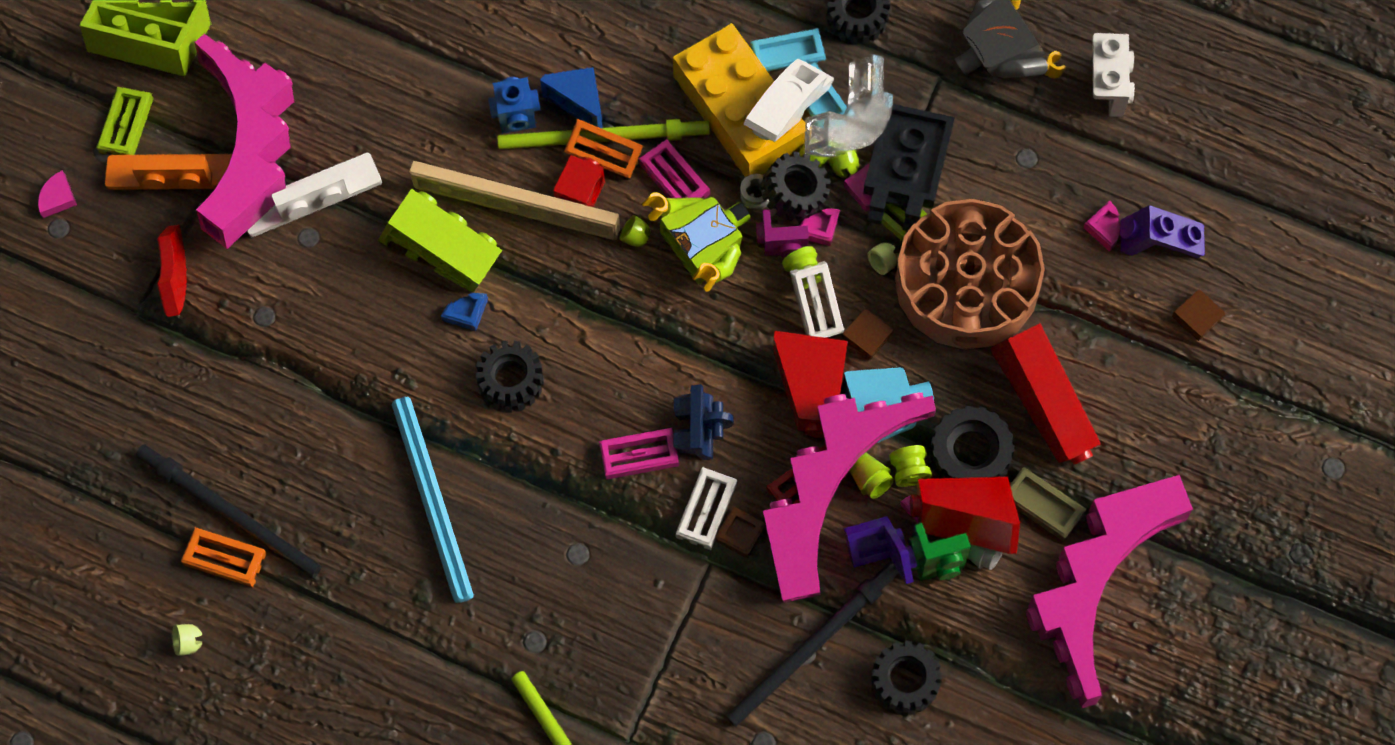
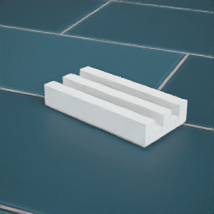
[790,261,844,338]
[676,467,737,550]

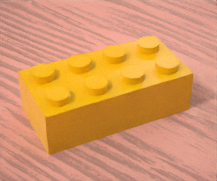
[673,24,810,177]

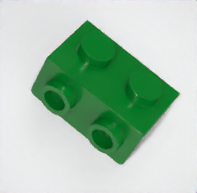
[908,523,971,581]

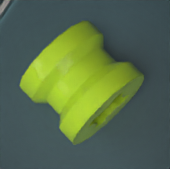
[782,246,822,289]
[889,445,932,487]

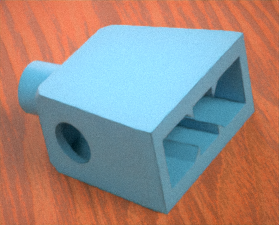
[842,368,934,443]

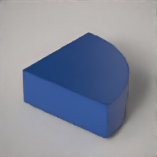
[441,293,488,331]

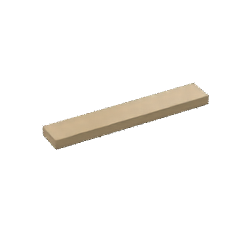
[410,160,620,240]

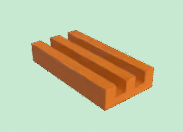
[564,119,643,179]
[181,527,267,587]

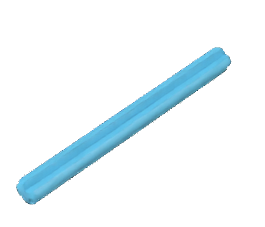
[392,397,474,603]

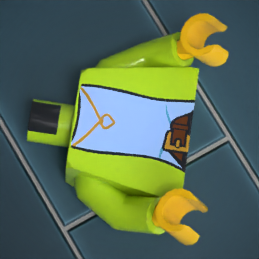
[642,192,751,292]

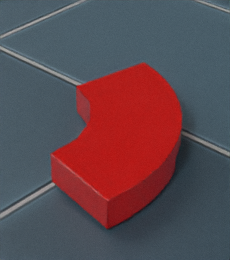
[157,224,187,317]

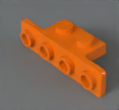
[105,154,232,190]

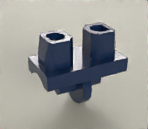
[673,384,734,460]

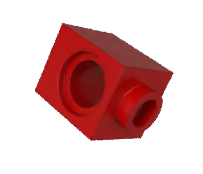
[553,155,605,207]

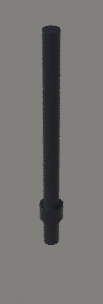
[136,444,322,578]
[726,561,899,727]

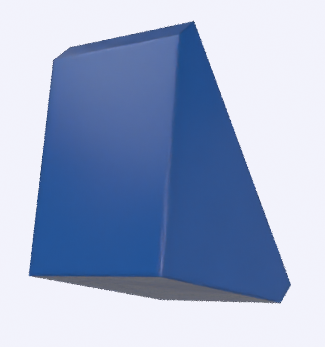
[540,67,603,128]

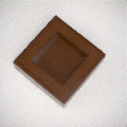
[1172,289,1226,341]
[842,308,894,360]
[715,506,766,559]

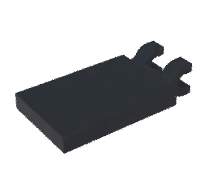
[863,102,955,231]

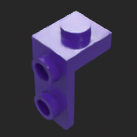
[1120,205,1205,258]
[844,516,917,584]

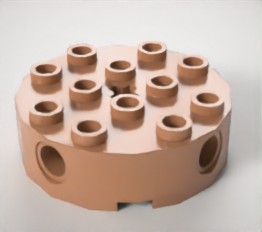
[895,199,1045,350]

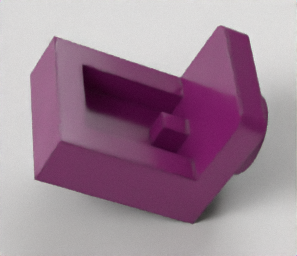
[756,209,809,258]

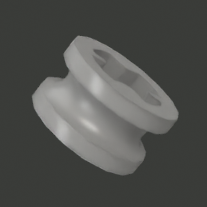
[740,174,769,210]

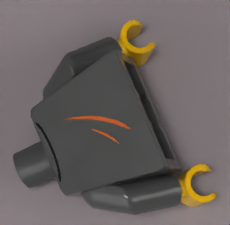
[955,0,1066,79]

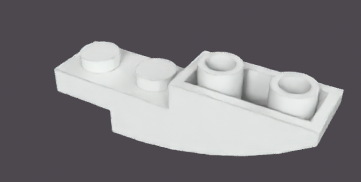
[744,59,834,142]

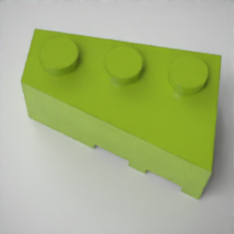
[79,0,211,76]
[378,189,502,293]

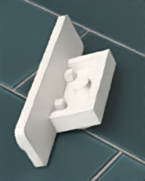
[247,153,382,237]

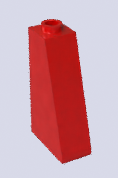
[990,323,1101,465]

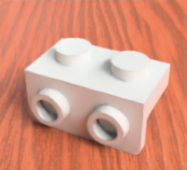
[1092,33,1134,117]

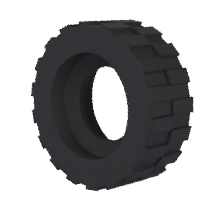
[930,406,1014,478]

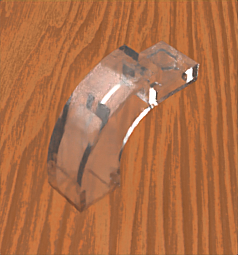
[804,55,893,157]

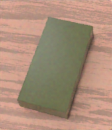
[1010,467,1086,542]

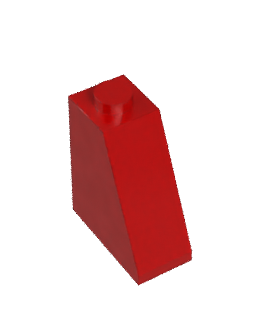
[773,331,848,438]
[910,477,1020,554]

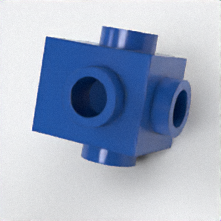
[488,77,540,133]

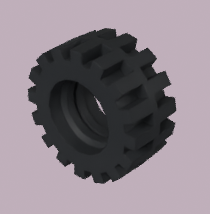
[761,152,830,221]
[871,641,942,715]

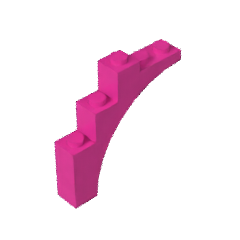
[195,34,294,249]
[763,392,936,603]
[1026,475,1193,708]

